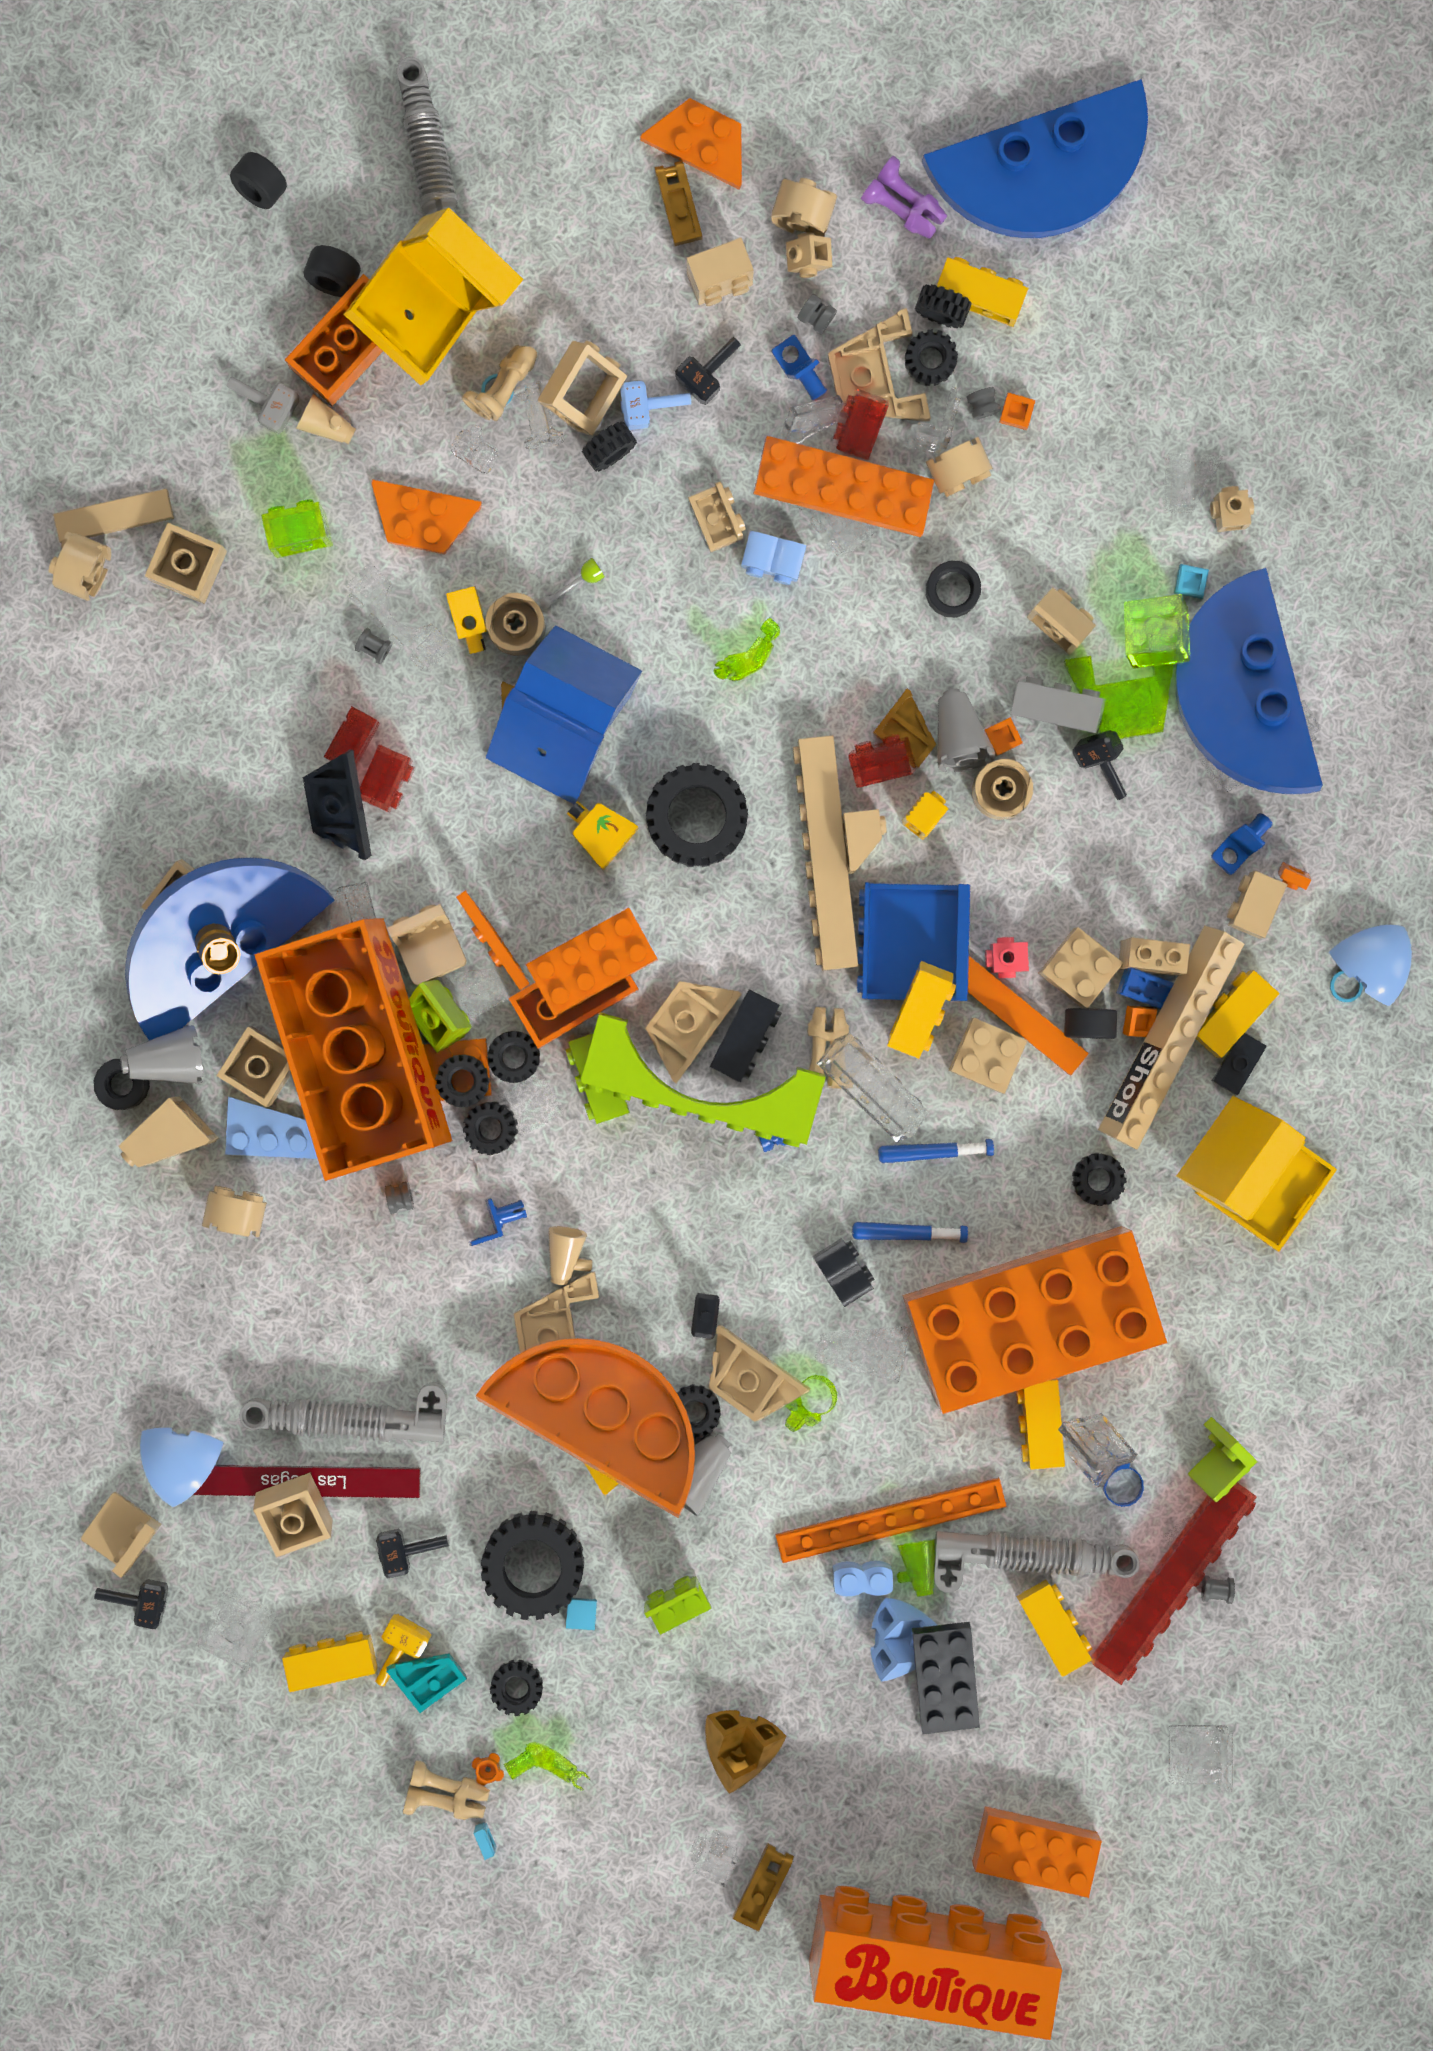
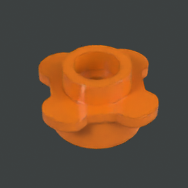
[472,1753,504,1786]

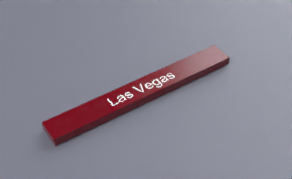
[193,1465,421,1498]

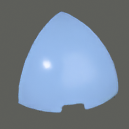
[1329,925,1412,1006]
[140,1428,224,1507]
[870,1598,937,1682]

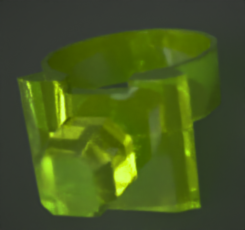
[785,1375,837,1432]

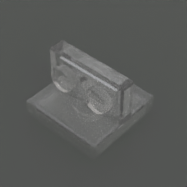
[1058,1413,1138,1488]

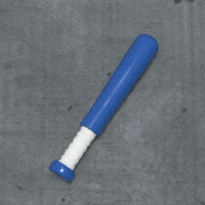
[878,1139,994,1163]
[852,1222,968,1243]

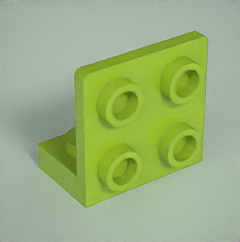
[1188,1417,1257,1502]
[644,1575,712,1635]

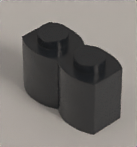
[812,1238,875,1307]

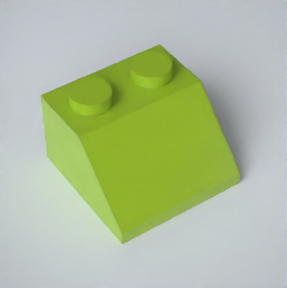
[409,980,472,1053]

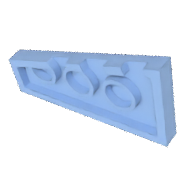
[225,1097,318,1159]

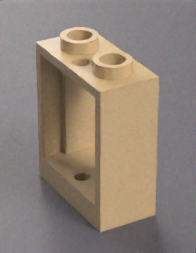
[537,340,627,436]
[1119,937,1190,976]

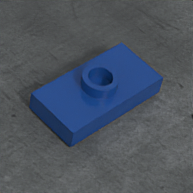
[1116,967,1174,1010]

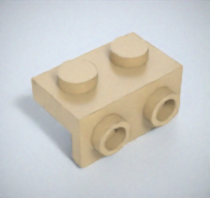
[688,481,746,553]

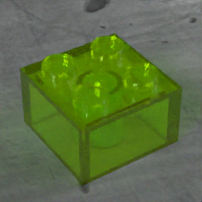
[261,499,333,559]
[1124,594,1190,669]

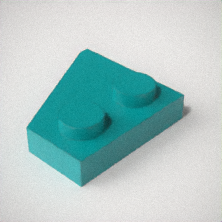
[386,1653,467,1713]

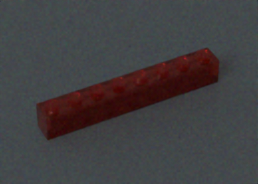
[1091,1482,1257,1685]

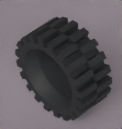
[646,763,748,867]
[481,1511,584,1620]

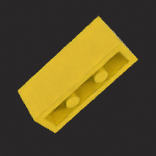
[937,257,1029,327]
[887,961,956,1059]
[1195,970,1280,1058]
[1016,1378,1065,1470]
[1016,1579,1093,1677]
[282,1631,378,1692]

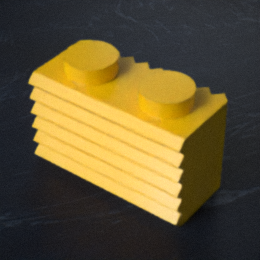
[902,791,949,840]

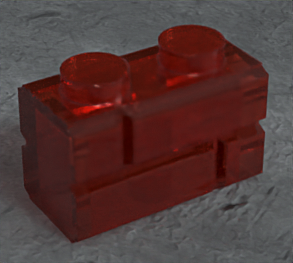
[832,389,889,460]
[324,706,380,767]
[848,734,916,788]
[360,745,415,813]

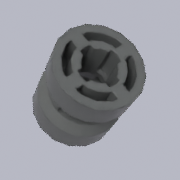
[797,294,837,335]

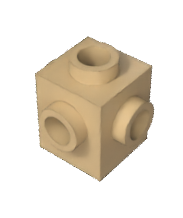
[786,233,832,278]
[1210,486,1254,532]

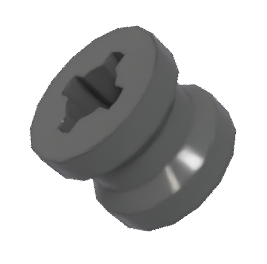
[966,387,1001,420]
[385,1181,414,1214]

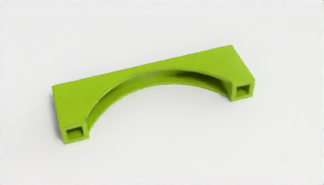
[580,1012,826,1147]

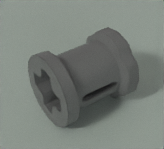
[355,628,393,664]
[1201,1575,1235,1604]

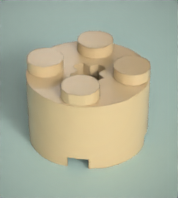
[771,178,837,237]
[926,436,993,497]
[48,532,111,601]
[486,593,546,656]
[972,759,1033,820]
[202,1185,267,1237]

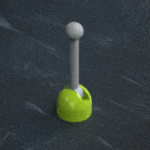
[540,558,605,608]

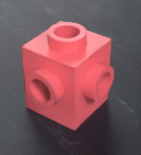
[985,937,1029,978]

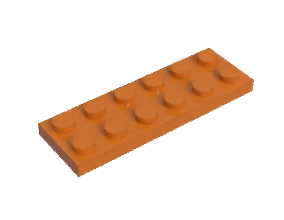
[753,436,934,537]

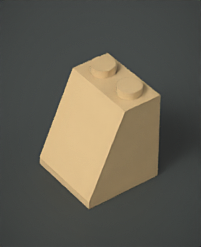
[118,1096,219,1167]

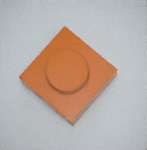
[999,393,1036,430]
[985,717,1023,756]
[1278,862,1311,890]
[1122,1006,1157,1037]

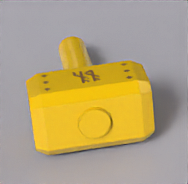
[375,1614,431,1686]

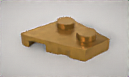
[873,688,936,768]

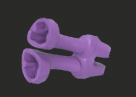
[861,156,947,239]

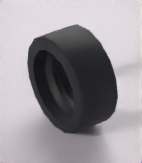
[925,560,981,618]

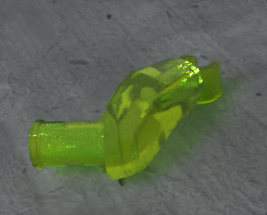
[714,618,780,681]
[504,1742,590,1791]

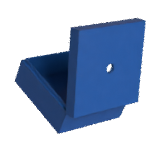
[486,625,642,804]

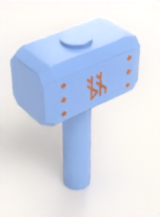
[620,381,691,430]

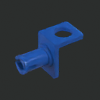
[771,335,827,400]
[1211,813,1272,875]
[468,1198,527,1246]

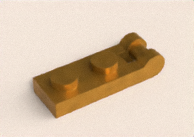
[654,160,703,246]
[733,1843,794,1932]

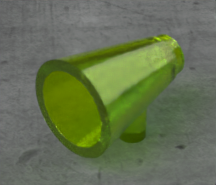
[897,1539,935,1597]

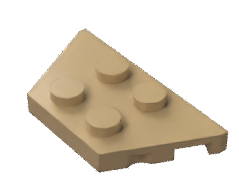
[646,981,742,1084]
[709,1325,811,1422]

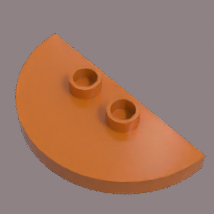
[476,1338,695,1518]

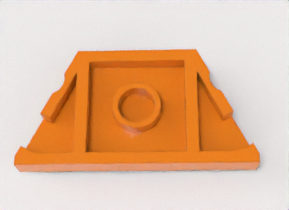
[640,98,742,190]
[372,479,482,555]
[456,890,530,990]

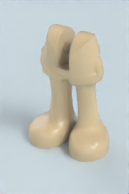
[462,345,537,421]
[807,1007,852,1089]
[403,1760,490,1820]

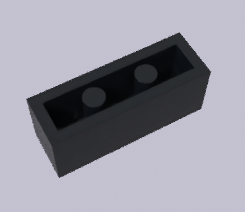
[709,989,782,1083]

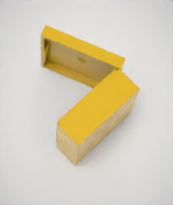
[344,207,524,386]
[1176,1096,1337,1252]

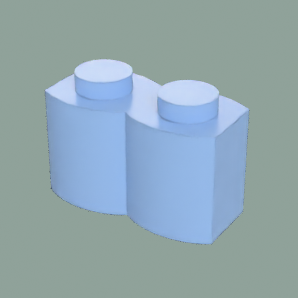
[741,531,806,585]
[832,1561,893,1596]

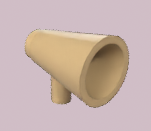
[296,394,356,444]
[549,1226,592,1285]

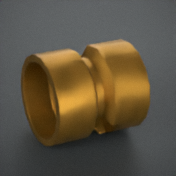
[195,923,240,974]

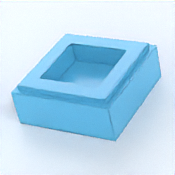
[1174,564,1209,599]
[566,1598,597,1630]
[473,1822,497,1860]

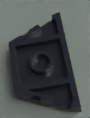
[302,750,372,860]

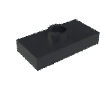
[1211,1033,1267,1096]

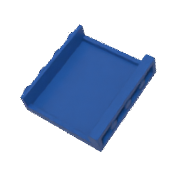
[857,882,971,1001]

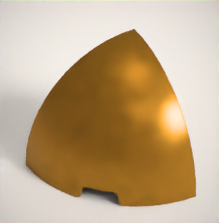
[705,1710,787,1794]

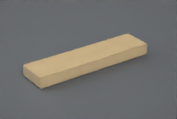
[53,489,174,544]

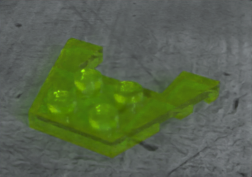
[1064,642,1177,740]

